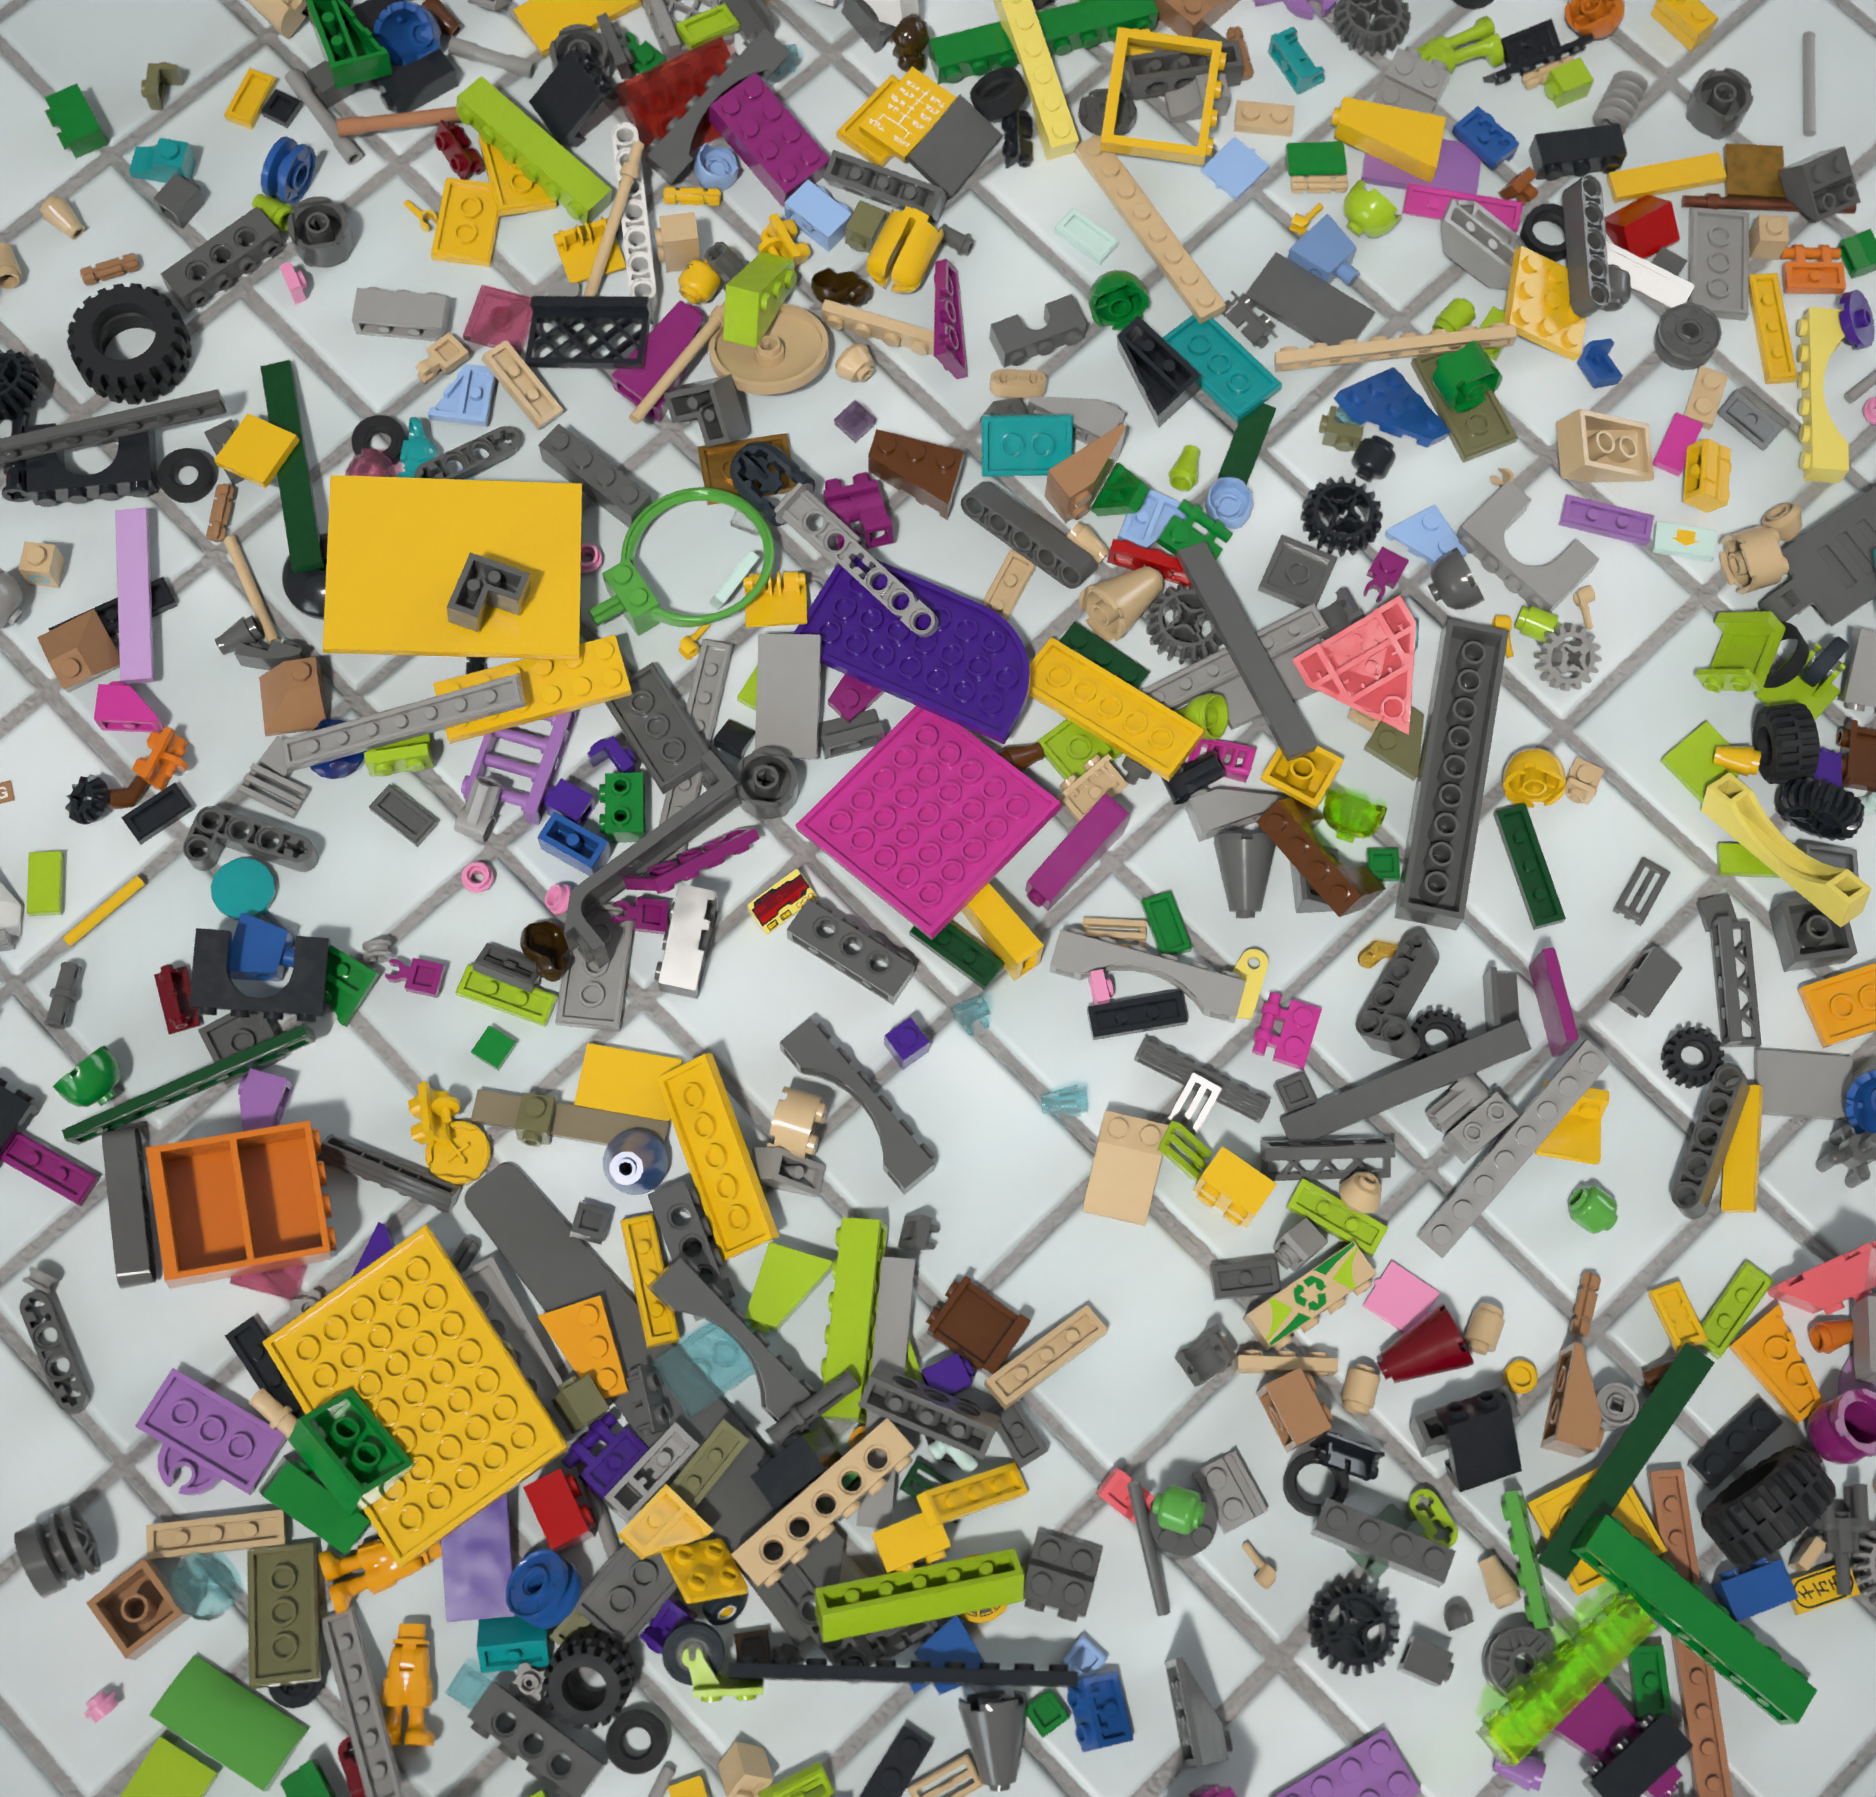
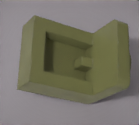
[141,62,183,110]
[1318,406,1364,452]
[515,1093,556,1147]

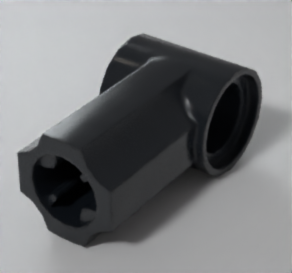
[1161,750,1227,805]

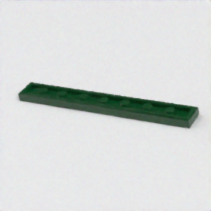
[260,360,325,574]
[62,1024,317,1145]
[1536,1343,1715,1582]

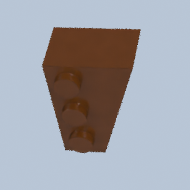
[868,429,964,520]

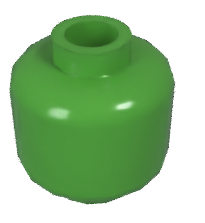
[1568,1185,1618,1234]
[1153,1485,1206,1535]

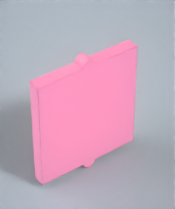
[1362,1261,1440,1333]

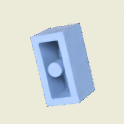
[784,180,852,252]

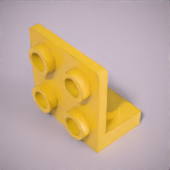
[1535,1080,1609,1165]

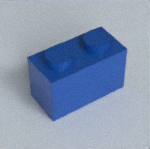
[537,811,611,876]
[1711,1557,1798,1622]

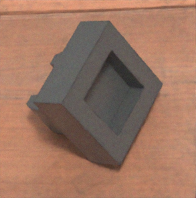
[898,1214,940,1251]

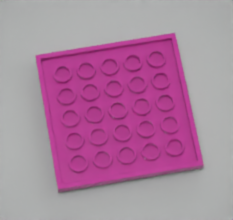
[795,706,1062,940]

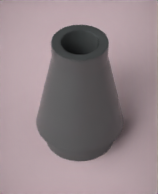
[215,615,264,655]

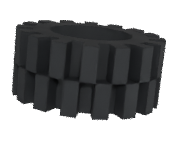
[1411,1009,1468,1062]
[1661,1027,1725,1089]

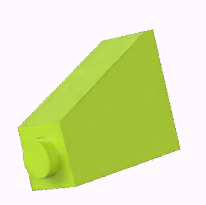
[745,1242,832,1334]

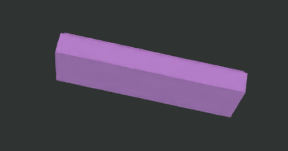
[1558,494,1654,546]

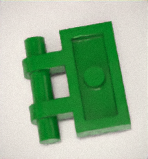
[1155,499,1233,560]

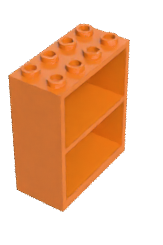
[145,1120,337,1289]

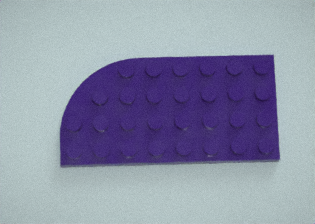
[793,557,1030,744]

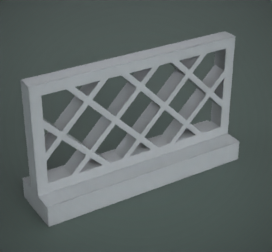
[641,0,733,64]

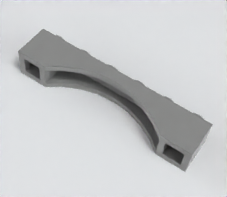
[1050,928,1246,1023]

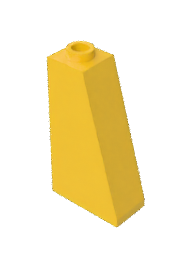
[1331,97,1446,183]
[961,882,1044,981]

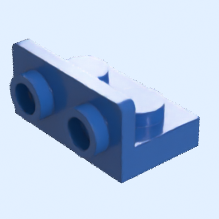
[1452,106,1520,170]
[1067,1671,1134,1752]

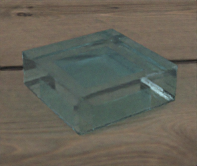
[445,1663,494,1710]

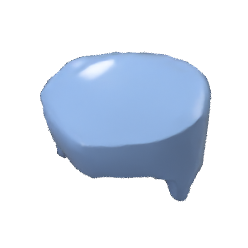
[694,143,739,191]
[1205,477,1254,529]

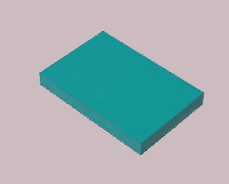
[981,413,1073,477]

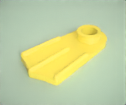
[1232,949,1268,1020]

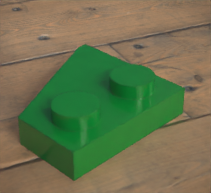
[1090,462,1149,516]
[326,944,380,1027]

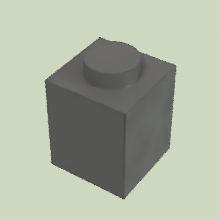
[306,61,356,109]
[153,173,205,229]
[1397,1636,1454,1687]

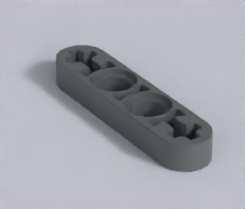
[414,426,520,480]
[19,1291,90,1414]

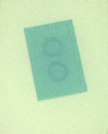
[652,1322,755,1419]

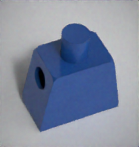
[229,913,295,982]
[909,1615,985,1695]

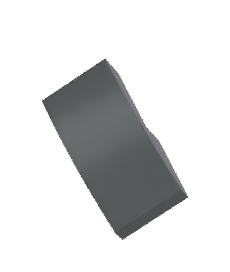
[234,640,306,670]

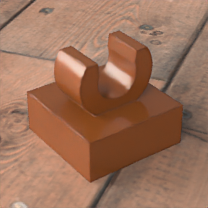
[1498,166,1538,205]

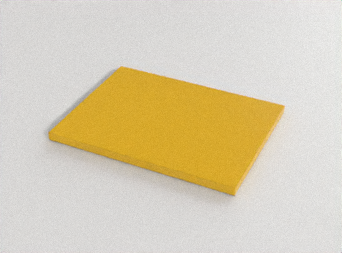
[323,475,582,660]
[262,1225,570,1568]

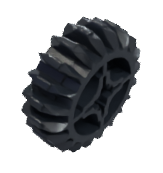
[0,349,42,424]
[1300,475,1383,557]
[1777,777,1865,841]
[1307,1581,1400,1676]

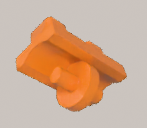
[132,727,189,791]

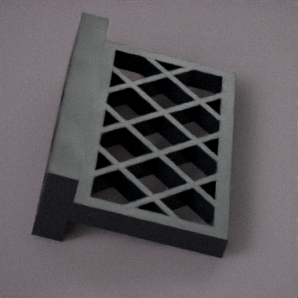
[525,296,654,369]

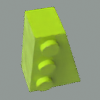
[723,252,797,348]

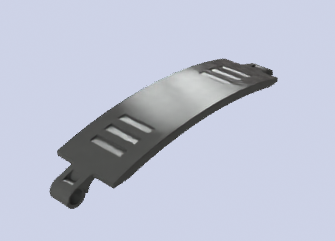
[1759,486,1876,627]

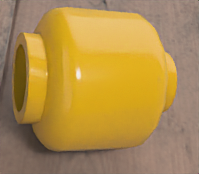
[678,259,722,305]

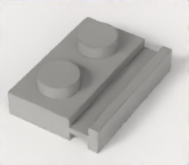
[1192,1451,1268,1534]

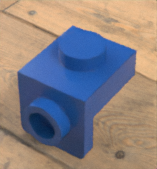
[1577,338,1623,388]

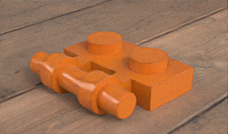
[1780,244,1846,294]

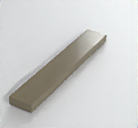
[471,1089,670,1147]

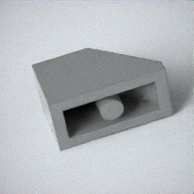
[751,1147,825,1197]

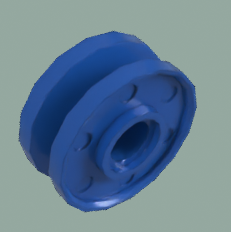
[260,136,316,205]
[506,1549,582,1629]

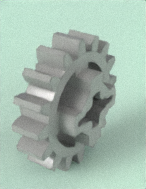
[1534,624,1602,691]

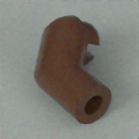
[107,775,149,809]

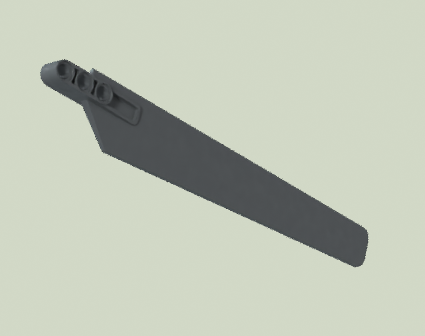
[465,1164,869,1684]

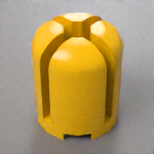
[866,206,944,294]

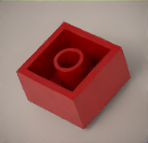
[523,1468,597,1555]

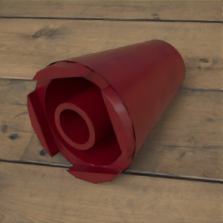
[1377,1303,1474,1383]

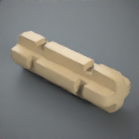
[1521,55,1574,90]
[1290,175,1348,193]

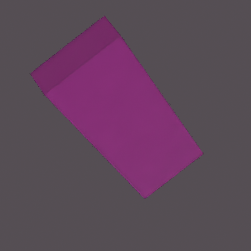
[0,1132,99,1207]

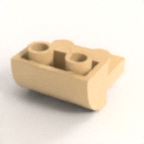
[246,0,307,40]

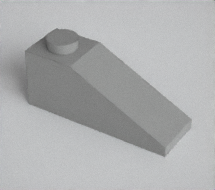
[1027,396,1125,445]
[1185,789,1288,842]
[603,1422,700,1524]

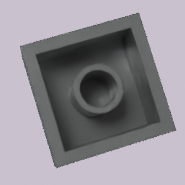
[1769,898,1858,972]

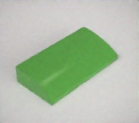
[149,1655,309,1791]

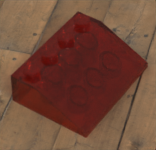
[613,36,733,154]

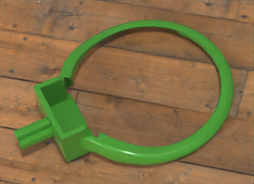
[588,487,775,636]

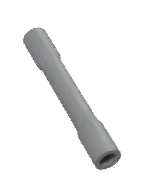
[285,68,362,165]

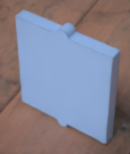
[1200,136,1270,200]

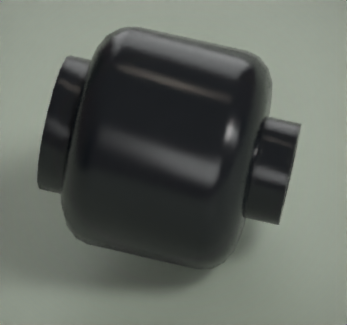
[1351,435,1396,482]

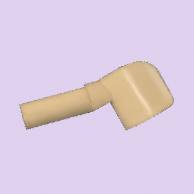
[1490,468,1516,486]
[1573,585,1596,630]
[1242,1542,1276,1589]

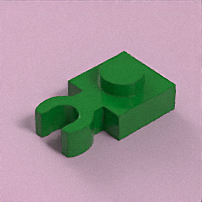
[619,31,667,82]

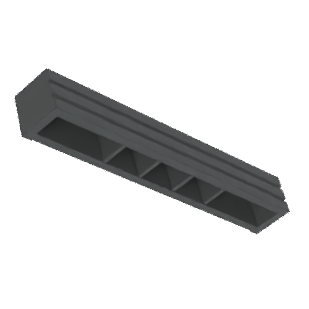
[1134,1038,1270,1123]
[318,1134,460,1212]

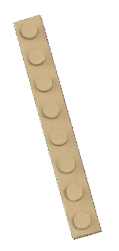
[1074,135,1226,324]
[1274,322,1517,372]

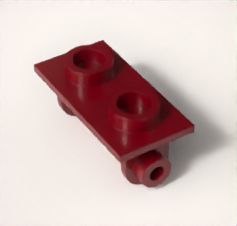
[434,120,484,180]
[154,964,201,1035]

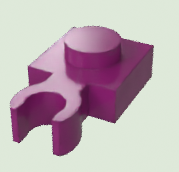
[1363,547,1409,603]
[611,897,668,934]
[385,958,446,998]

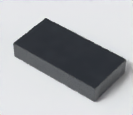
[121,782,194,845]

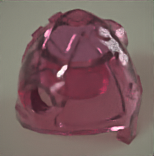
[345,449,397,477]

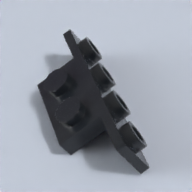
[1482,18,1594,85]

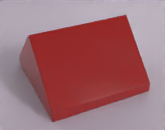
[1605,195,1680,260]

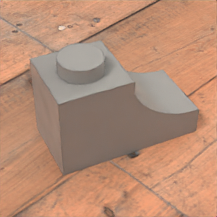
[1164,71,1230,124]

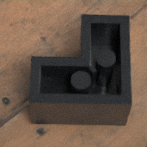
[750,1428,842,1510]

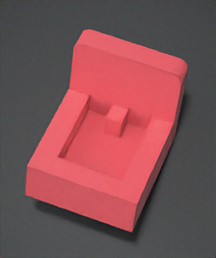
[1095,1466,1155,1523]

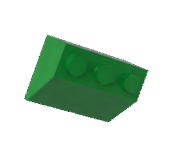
[288,1388,414,1517]

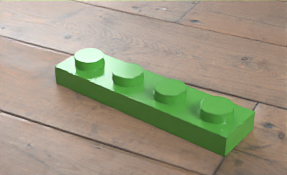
[1501,1490,1554,1629]

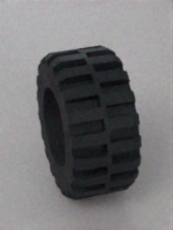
[67,283,192,404]
[1701,1445,1836,1567]

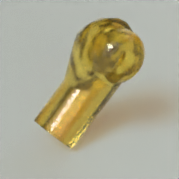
[1358,940,1399,969]

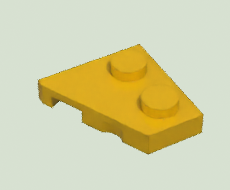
[617,1484,713,1560]

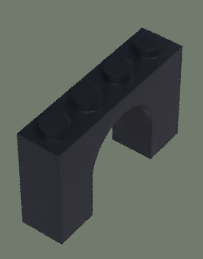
[351,0,459,113]
[25,423,158,507]
[189,928,331,1023]

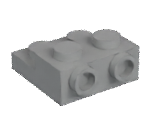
[1372,47,1450,114]

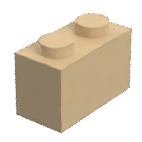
[655,212,701,273]

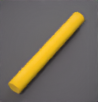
[62,875,146,947]

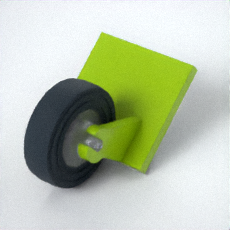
[1754,636,1850,720]
[662,1621,765,1702]

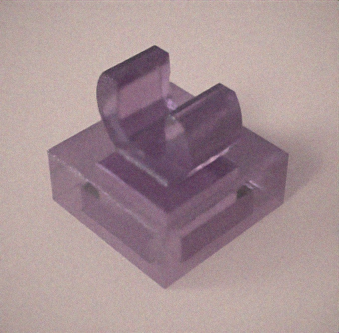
[834,400,877,443]

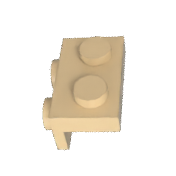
[1056,754,1129,823]

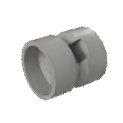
[1595,1383,1639,1432]

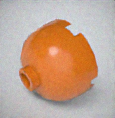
[1565,0,1625,39]

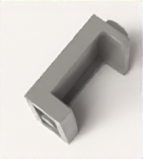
[1837,628,1876,714]

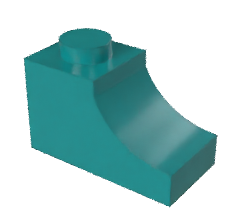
[129,138,196,183]

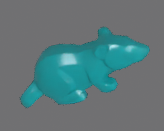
[397,417,438,478]

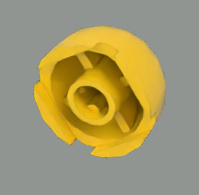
[1503,748,1566,807]

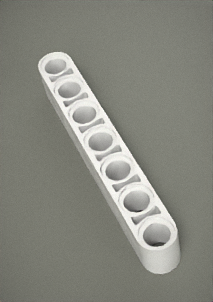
[612,122,658,312]

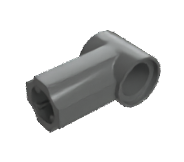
[704,242,750,291]

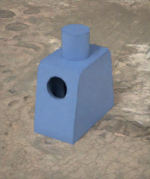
[1287,214,1360,286]

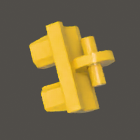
[757,213,810,270]
[408,1081,460,1146]

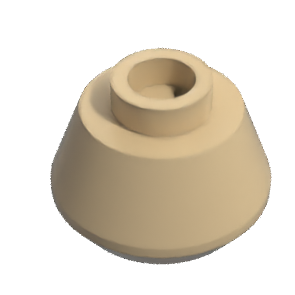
[835,344,874,383]
[1761,502,1802,542]
[1339,1172,1382,1214]

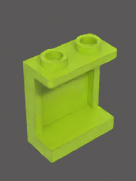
[1695,611,1786,693]

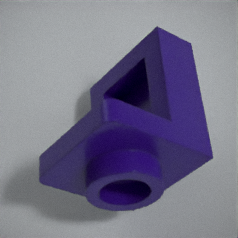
[587,736,637,773]
[640,1595,699,1654]

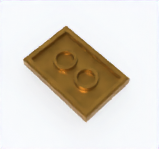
[697,433,796,505]

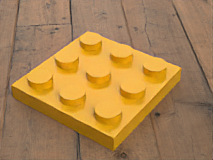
[1503,246,1586,361]
[1526,1466,1667,1597]

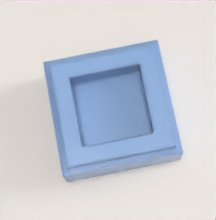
[1059,1635,1108,1680]

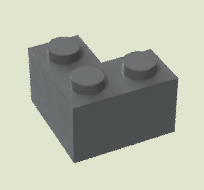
[664,374,749,447]
[447,552,531,632]

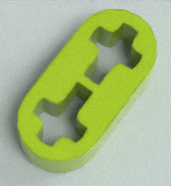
[1407,1489,1458,1548]

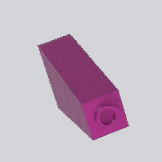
[611,300,704,423]
[1025,793,1130,911]
[1540,1676,1683,1797]

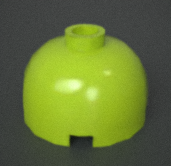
[1343,180,1402,237]

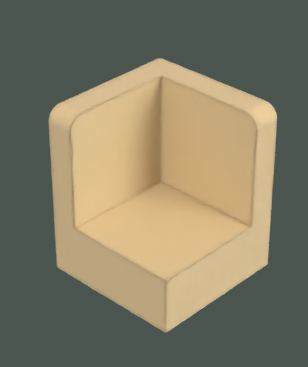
[718,1741,774,1797]

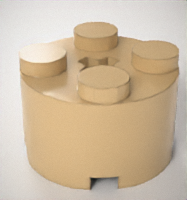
[1720,525,1789,594]
[767,1086,828,1160]

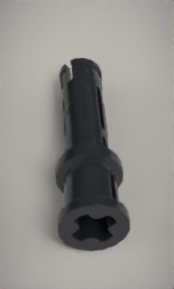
[2,411,32,502]

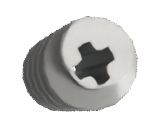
[1593,70,1648,135]

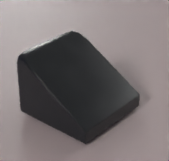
[714,719,755,759]

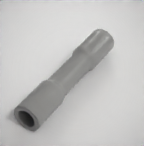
[448,37,536,79]

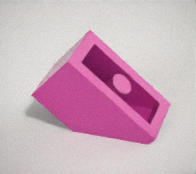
[94,681,164,733]

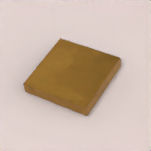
[1723,143,1786,199]

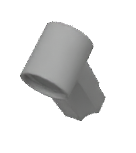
[454,775,502,843]
[1425,1074,1492,1134]

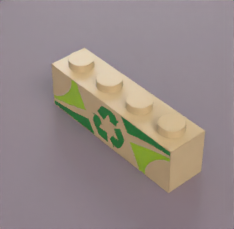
[1243,1241,1377,1352]

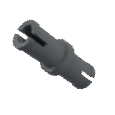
[44,962,82,1029]

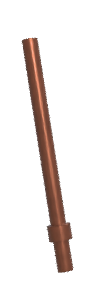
[1681,193,1856,214]

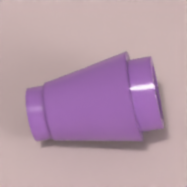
[1492,1751,1546,1791]

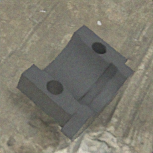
[1318,588,1365,641]
[1175,1324,1236,1387]

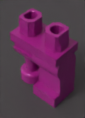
[823,472,893,550]

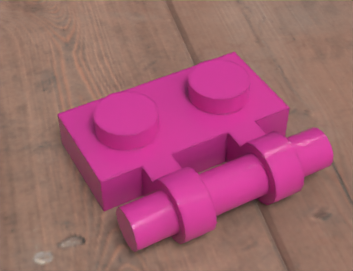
[1252,992,1322,1071]

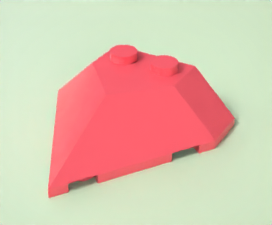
[1292,595,1416,735]
[1767,1241,1876,1315]

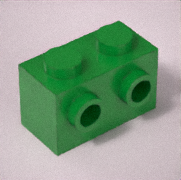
[599,772,646,843]

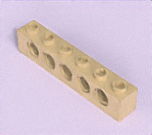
[731,1418,914,1589]

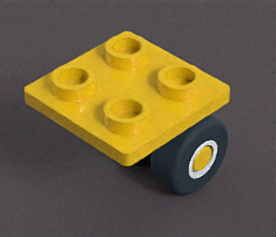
[661,1538,749,1626]

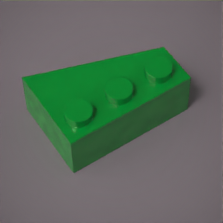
[306,0,392,89]
[258,1456,371,1555]

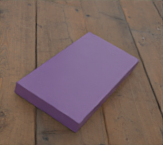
[1361,139,1482,195]

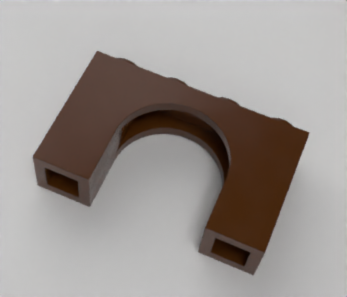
[1256,798,1386,917]

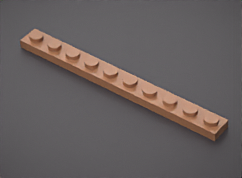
[1647,1469,1733,1797]

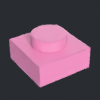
[279,261,308,305]
[1088,969,1114,1006]

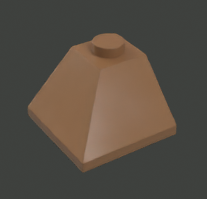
[37,609,120,693]
[259,657,328,737]

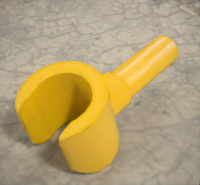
[404,200,437,232]
[1289,203,1324,235]
[1491,615,1514,658]
[679,624,711,660]

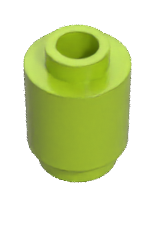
[1432,298,1476,332]
[1513,605,1562,642]

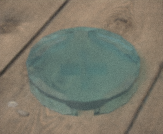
[168,1553,237,1621]

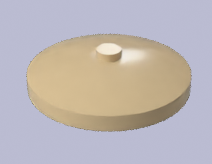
[709,303,829,395]

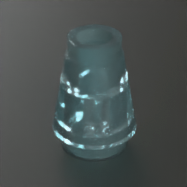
[1041,1084,1088,1116]

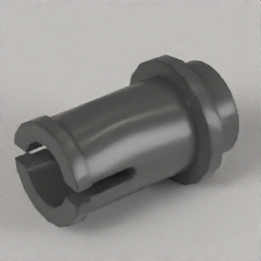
[938,223,975,256]

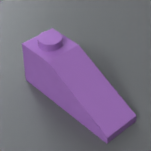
[238,1068,293,1131]

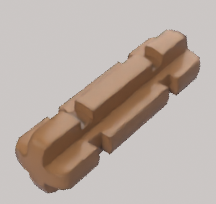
[1226,26,1254,81]
[80,253,140,285]
[206,483,235,542]
[1570,1272,1601,1337]

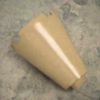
[1079,566,1163,641]

